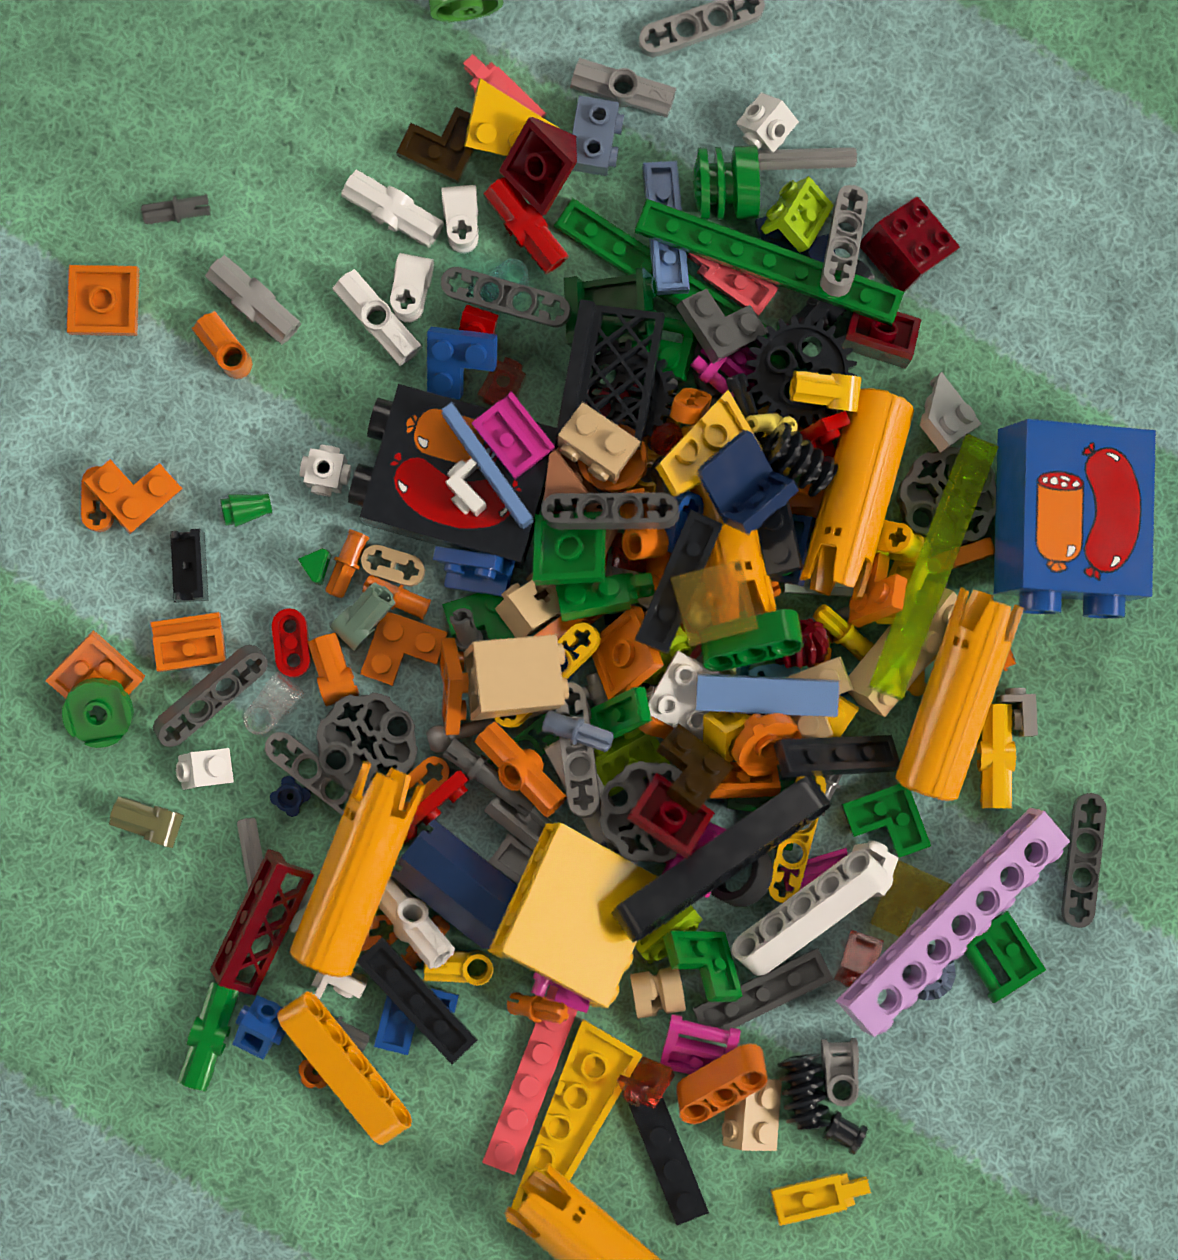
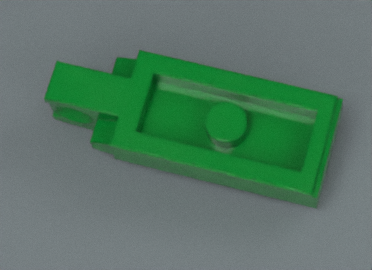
[556,573,655,621]
[590,687,652,739]

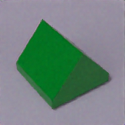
[298,548,332,586]

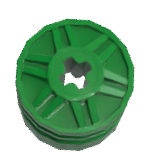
[693,145,760,220]

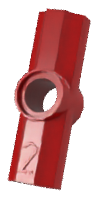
[483,177,569,275]

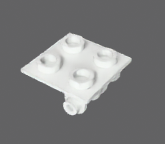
[646,650,723,742]

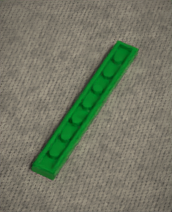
[554,198,794,370]
[635,199,905,326]

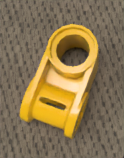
[875,520,928,563]

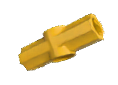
[977,704,1016,808]

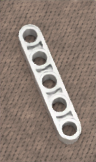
[732,849,888,976]

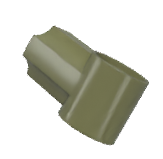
[109,797,184,848]

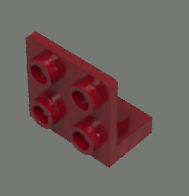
[860,196,960,292]

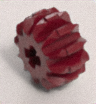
[775,618,829,669]

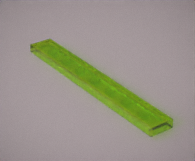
[868,433,999,700]

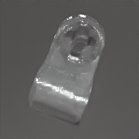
[243,671,306,738]

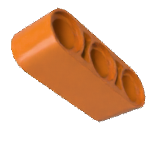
[676,1044,768,1124]

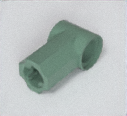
[330,583,396,652]

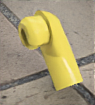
[746,413,798,435]

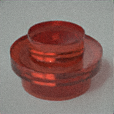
[650,422,683,456]

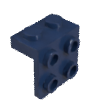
[697,430,799,535]

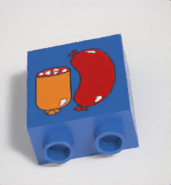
[994,419,1156,619]

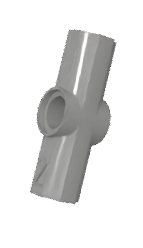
[571,58,676,118]
[205,255,301,345]

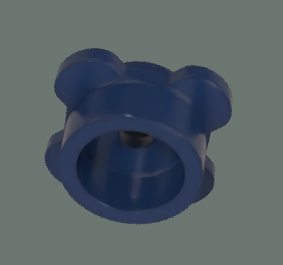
[270,776,311,817]

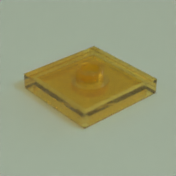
[671,559,759,647]

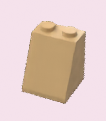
[463,634,569,721]

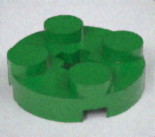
[62,678,134,748]

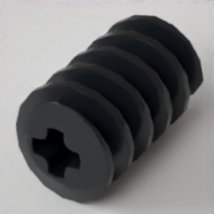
[762,422,838,497]
[777,1053,831,1130]

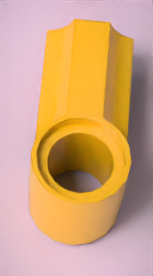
[789,371,862,412]
[423,950,494,986]

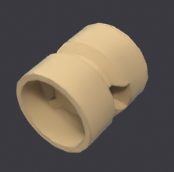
[630,967,686,1019]

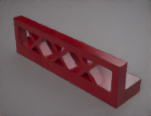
[210,849,314,996]

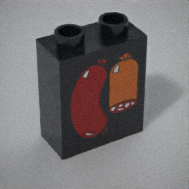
[348,384,558,569]

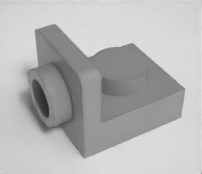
[996,688,1038,737]

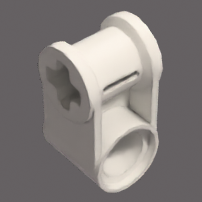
[442,185,479,254]
[390,253,434,322]

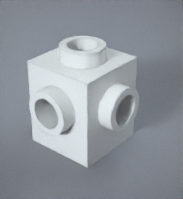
[736,93,799,153]
[300,445,351,496]

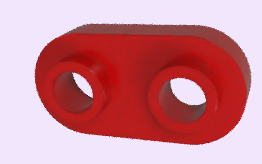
[272,608,311,678]

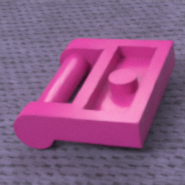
[659,1014,741,1074]

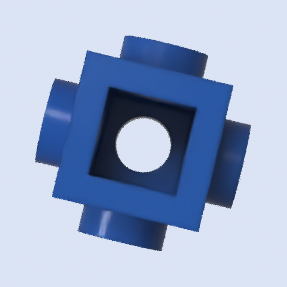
[232,995,286,1060]

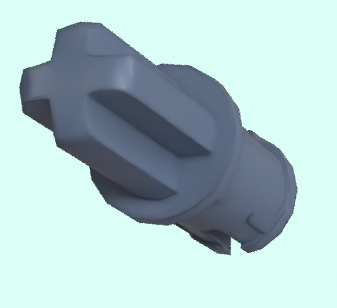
[542,710,613,752]

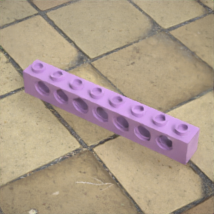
[836,808,1070,1037]

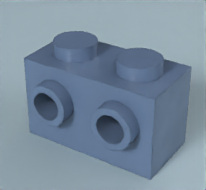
[572,96,624,176]

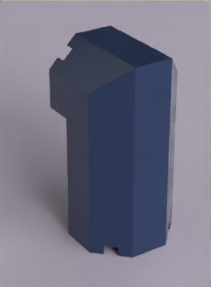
[391,819,518,949]

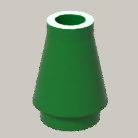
[220,493,272,528]

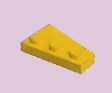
[464,78,558,156]
[656,390,763,497]

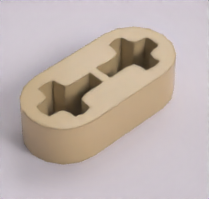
[361,545,425,587]

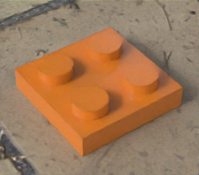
[67,265,139,336]
[587,605,664,700]

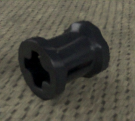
[822,1110,868,1155]

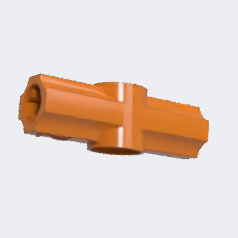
[474,722,567,818]

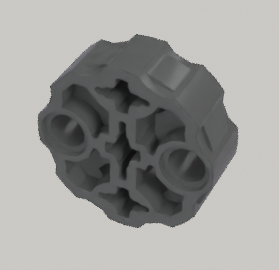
[896,447,996,551]
[316,692,418,795]
[599,761,681,863]

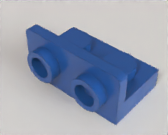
[433,546,514,597]

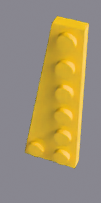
[506,1019,643,1228]

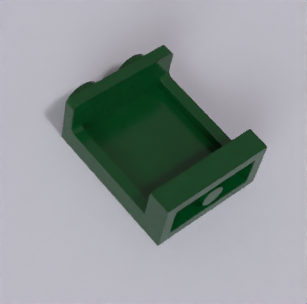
[564,267,658,348]

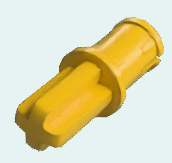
[813,604,874,661]

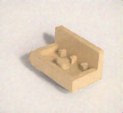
[558,402,640,484]
[722,1079,782,1151]

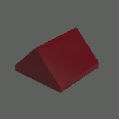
[499,117,577,215]
[842,311,922,369]
[626,773,715,859]

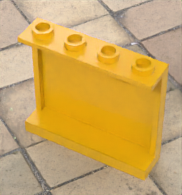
[488,822,658,1008]

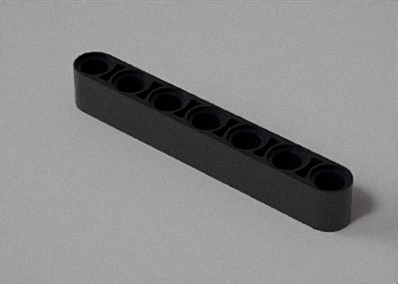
[612,776,832,943]

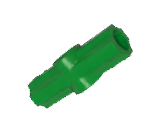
[177,981,240,1091]

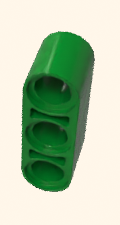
[700,609,803,672]

